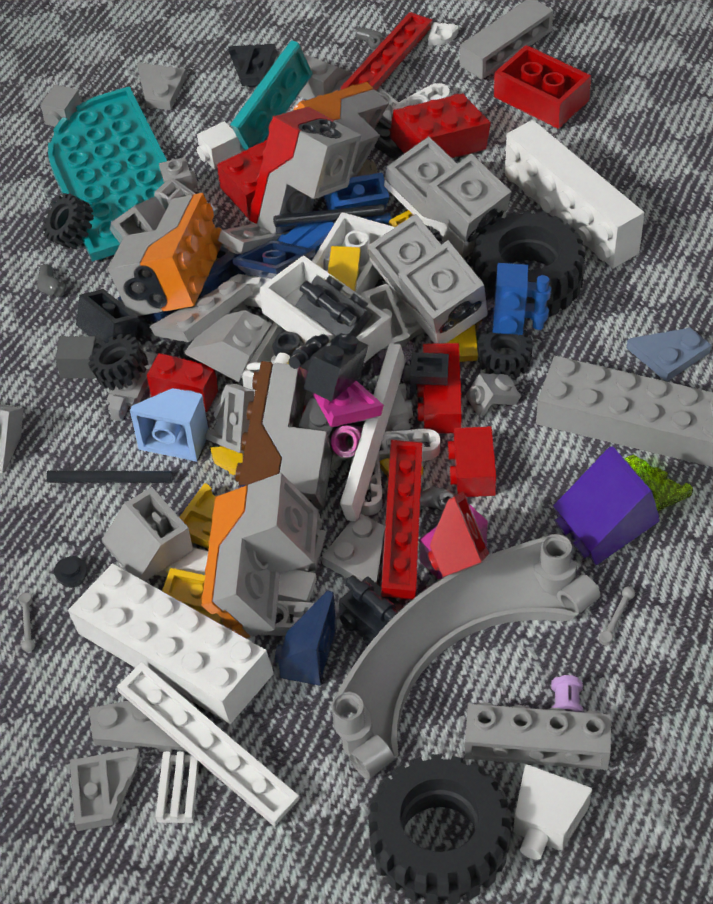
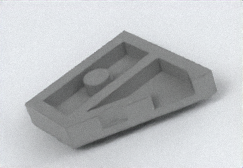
[137,63,186,110]
[205,384,254,453]
[321,513,385,584]
[70,748,140,831]

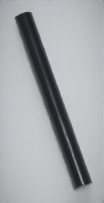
[273,204,385,227]
[47,470,173,483]

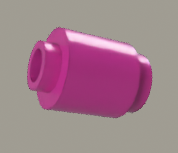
[331,425,363,458]

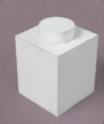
[197,121,241,169]

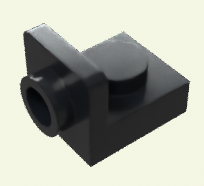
[404,352,449,395]

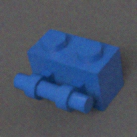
[324,172,391,225]
[493,263,551,335]

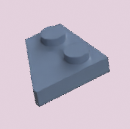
[626,328,712,382]

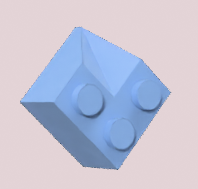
[130,388,208,462]

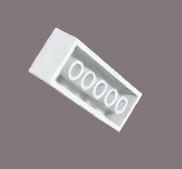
[505,120,644,268]
[68,563,274,724]

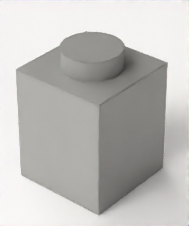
[41,84,81,127]

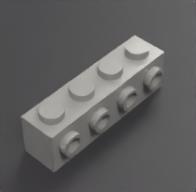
[460,0,553,80]
[465,702,611,770]

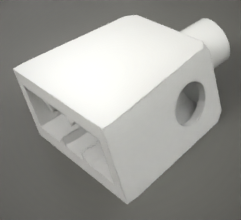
[513,764,592,860]

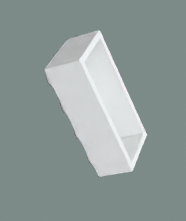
[260,255,391,363]

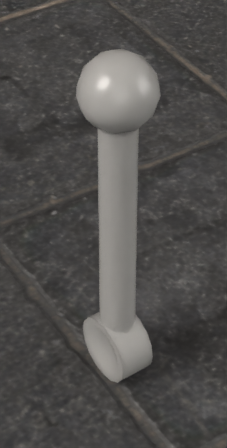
[599,586,635,646]
[18,593,35,652]

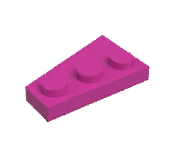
[300,368,384,427]

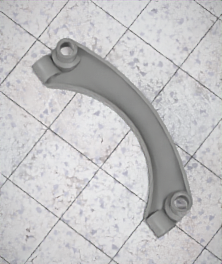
[331,534,600,780]

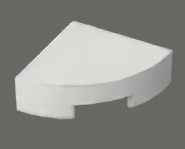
[428,22,458,46]

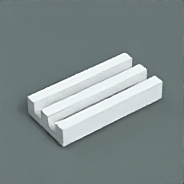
[155,752,199,823]

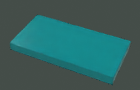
[230,40,313,150]

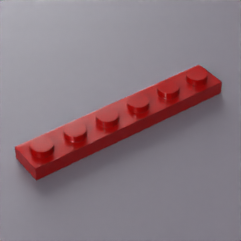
[340,12,432,90]
[381,440,423,599]

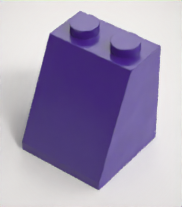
[553,446,660,566]

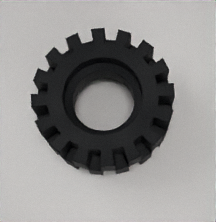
[42,193,94,249]
[478,326,533,378]
[88,334,148,390]

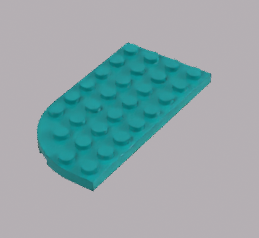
[48,86,167,261]

